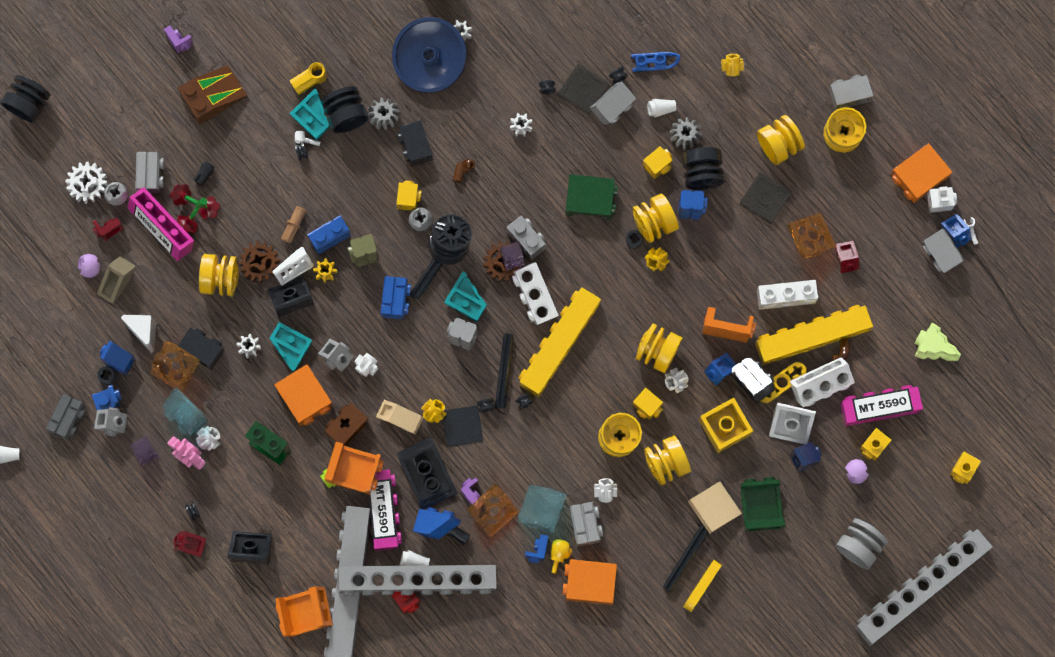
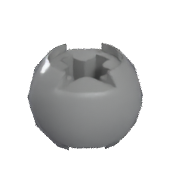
[104,182,128,206]
[408,208,433,231]

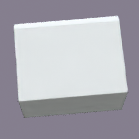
[121,315,156,353]
[769,403,816,445]

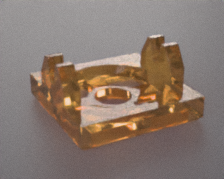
[787,212,836,259]
[150,340,200,393]
[467,483,519,538]

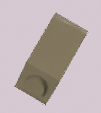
[97,256,136,304]

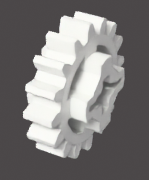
[65,162,108,204]

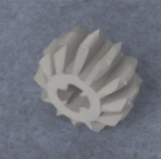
[368,97,400,130]
[670,117,702,150]

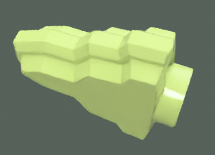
[914,323,961,361]

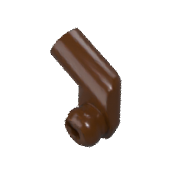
[453,159,476,183]
[831,339,850,362]

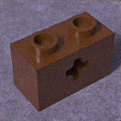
[325,403,369,446]

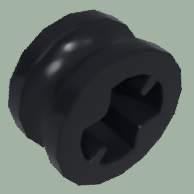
[609,67,628,84]
[539,80,556,94]
[294,142,308,161]
[626,230,643,249]
[97,366,116,385]
[515,392,535,410]
[477,398,496,412]
[184,501,201,521]

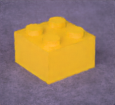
[699,398,753,453]

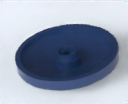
[392,17,467,93]

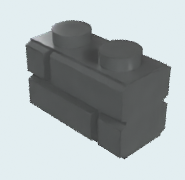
[45,394,87,441]

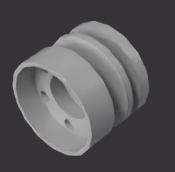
[835,518,888,570]

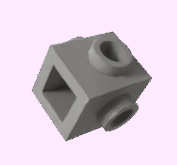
[318,339,353,372]
[94,407,127,437]

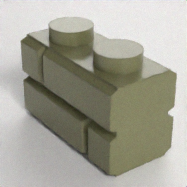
[348,234,378,267]

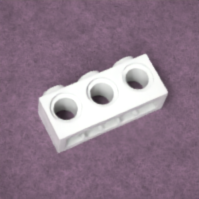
[512,263,559,325]
[756,280,818,310]
[789,358,855,407]

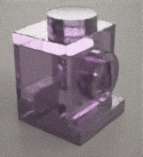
[500,242,525,271]
[130,436,159,466]

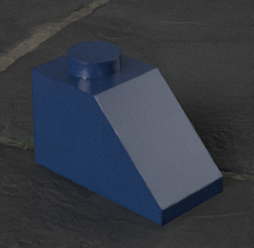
[790,442,822,473]

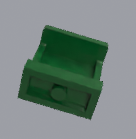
[565,174,618,220]
[245,421,291,466]
[740,477,785,532]

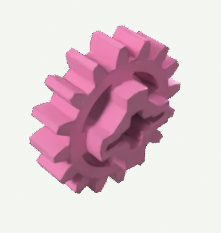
[167,436,206,470]

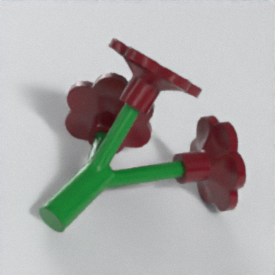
[170,183,220,234]

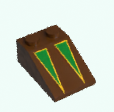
[178,65,247,125]

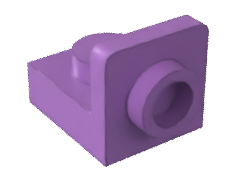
[164,25,193,53]
[460,477,482,510]

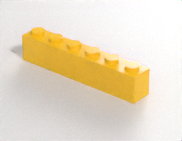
[518,287,601,398]
[755,305,873,366]

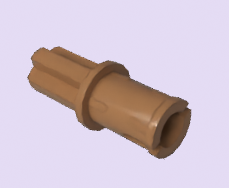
[281,206,307,244]

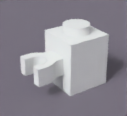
[927,187,957,213]

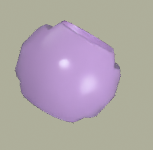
[78,254,100,278]
[845,459,869,484]

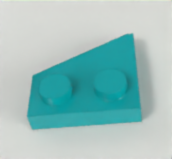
[289,89,330,140]
[444,272,487,322]
[269,322,313,373]

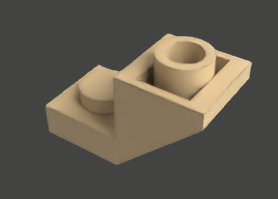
[376,400,424,435]

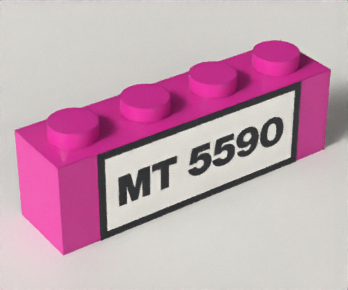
[128,187,194,261]
[840,385,923,427]
[369,469,402,552]

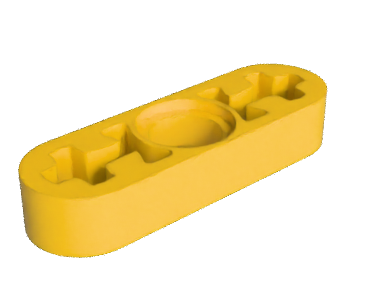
[761,362,806,403]
[683,560,722,612]

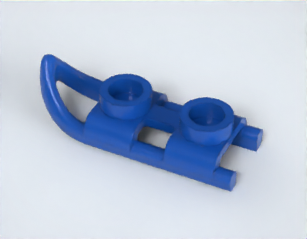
[631,52,681,72]

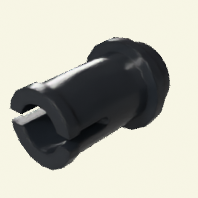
[193,161,215,186]
[447,526,471,545]

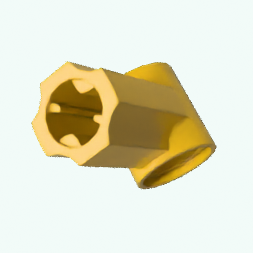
[290,62,327,95]

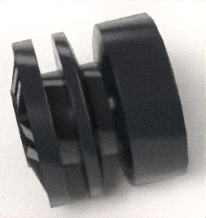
[0,75,51,123]
[321,86,369,133]
[682,147,725,190]
[428,214,472,265]

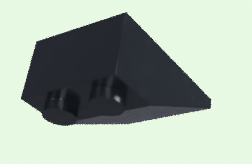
[397,437,458,509]

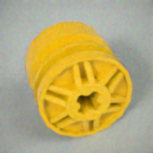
[823,107,866,153]
[756,115,805,165]
[632,193,679,243]
[199,254,239,297]
[636,323,683,374]
[598,413,642,458]
[644,435,691,486]

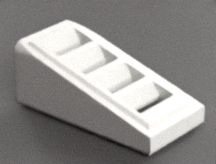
[273,247,314,286]

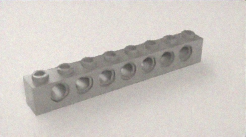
[855,529,992,646]
[337,565,496,596]

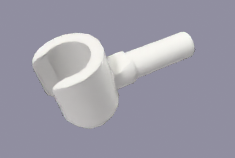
[295,131,320,146]
[964,217,978,245]

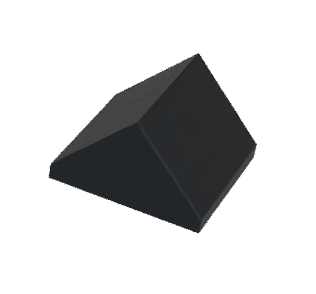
[268,276,314,317]
[227,531,272,564]

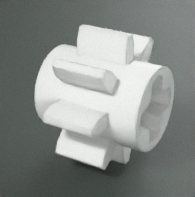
[454,20,472,41]
[510,113,532,137]
[237,334,261,359]
[354,353,378,377]
[665,368,689,393]
[196,426,220,451]
[594,478,617,503]

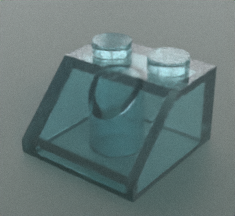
[162,387,208,437]
[517,485,567,534]

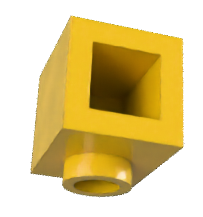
[642,146,673,179]
[396,181,422,211]
[632,387,663,420]
[860,428,891,461]
[950,452,981,484]

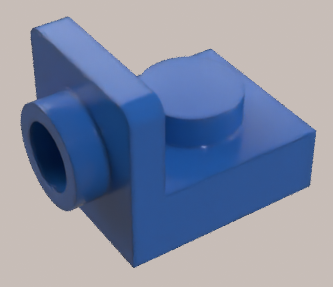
[941,214,971,248]
[704,352,737,385]
[92,385,122,410]
[525,534,549,563]

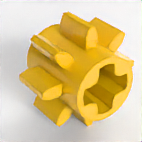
[721,54,744,76]
[644,247,670,271]
[313,258,338,283]
[421,399,447,423]

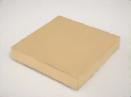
[688,482,742,534]

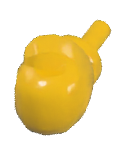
[550,539,572,574]

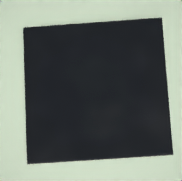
[443,405,483,446]

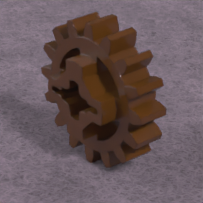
[238,241,280,283]
[483,241,524,283]

